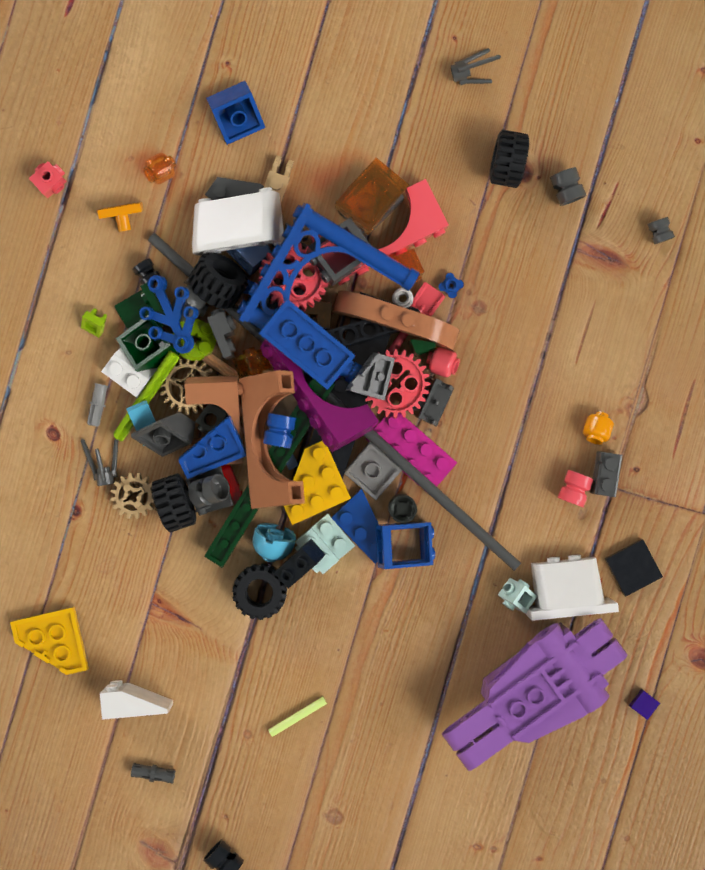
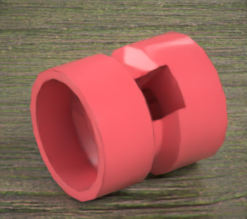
[557,470,594,508]

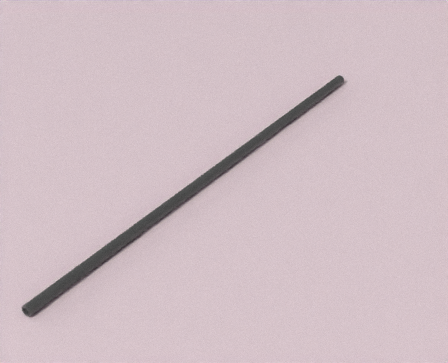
[148,233,521,571]

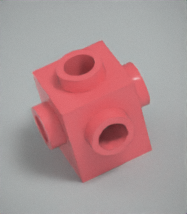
[29,161,67,198]

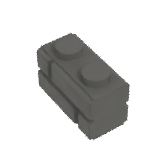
[590,451,623,497]

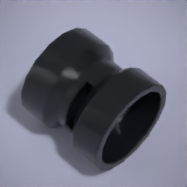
[132,258,161,285]

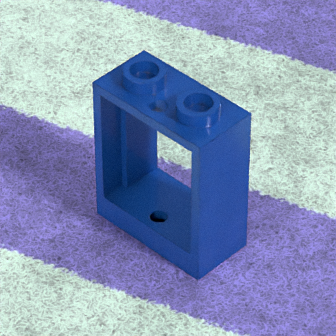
[376,521,435,569]

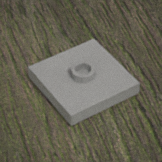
[344,442,402,500]

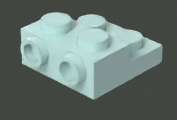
[295,513,355,574]

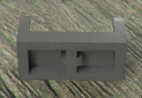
[417,378,454,427]

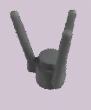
[451,48,501,85]
[81,439,118,486]

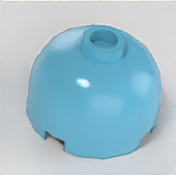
[252,523,296,562]

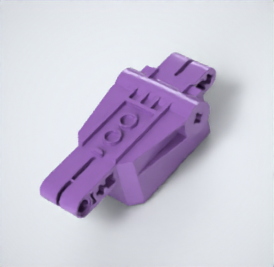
[442,618,627,771]

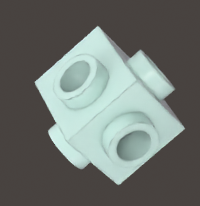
[498,578,537,614]

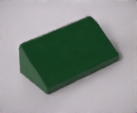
[408,339,436,357]

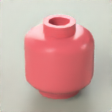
[427,347,460,378]

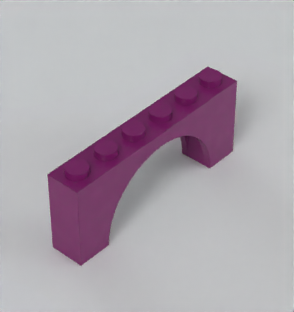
[260,339,379,452]

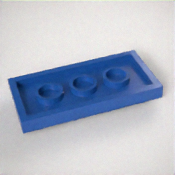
[259,299,356,390]

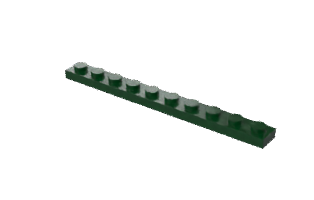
[204,378,336,568]

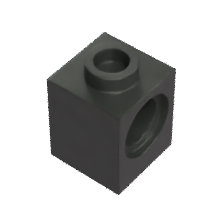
[195,404,228,434]

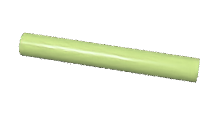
[268,697,327,737]

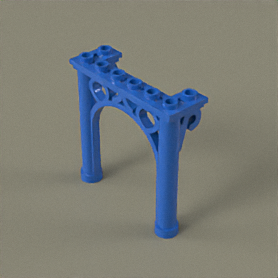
[237,203,419,383]

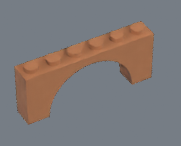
[240,370,305,509]

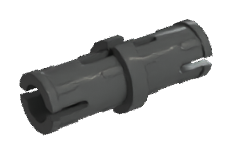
[131,763,176,784]

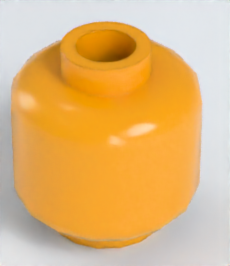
[583,412,614,445]

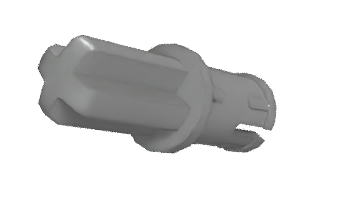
[87,383,108,426]

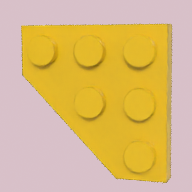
[284,441,351,525]
[10,607,89,675]

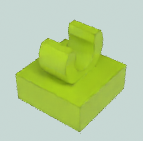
[81,308,107,338]

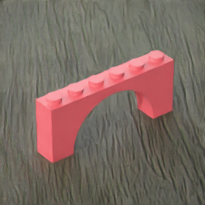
[310,179,449,286]

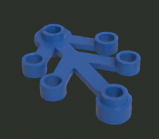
[139,275,199,354]

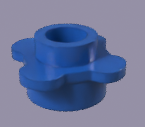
[438,273,464,298]

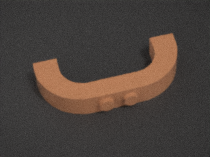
[332,290,460,351]

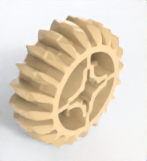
[160,358,213,415]

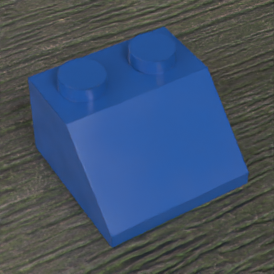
[206,81,266,145]

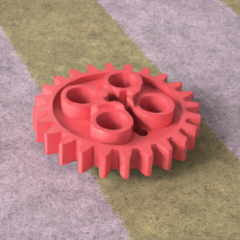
[258,243,329,311]
[365,349,431,419]

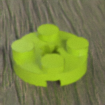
[173,319,216,361]

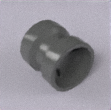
[647,217,675,245]

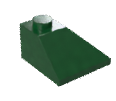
[116,315,180,372]

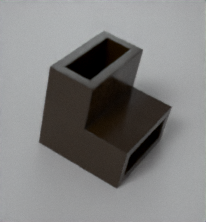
[304,301,332,331]

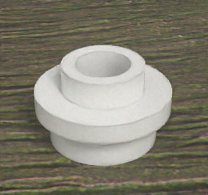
[392,288,414,308]

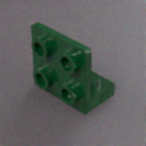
[115,282,166,329]

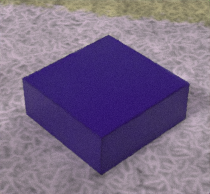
[629,689,660,720]

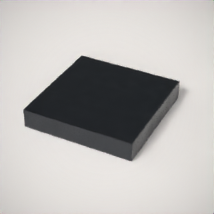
[604,539,663,597]

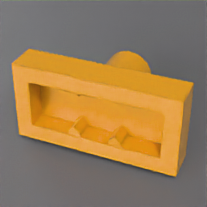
[97,202,144,232]

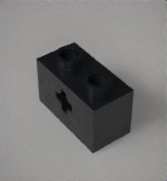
[274,539,326,589]

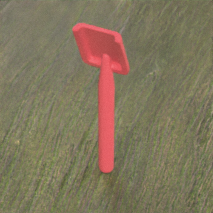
[384,282,446,355]

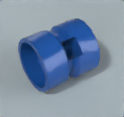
[263,413,296,448]

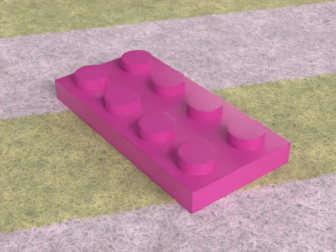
[366,413,457,492]

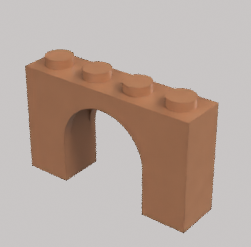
[184,375,246,465]

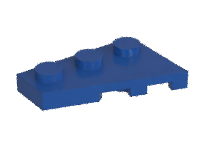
[178,415,246,479]
[331,488,379,564]

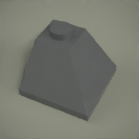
[131,412,196,457]

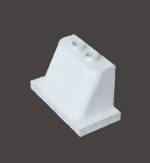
[526,555,619,621]

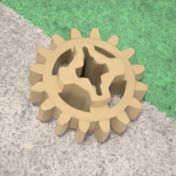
[110,473,154,519]

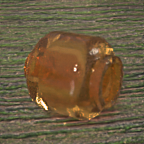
[143,152,176,185]

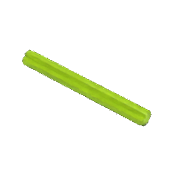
[113,351,179,441]

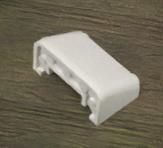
[192,188,285,256]

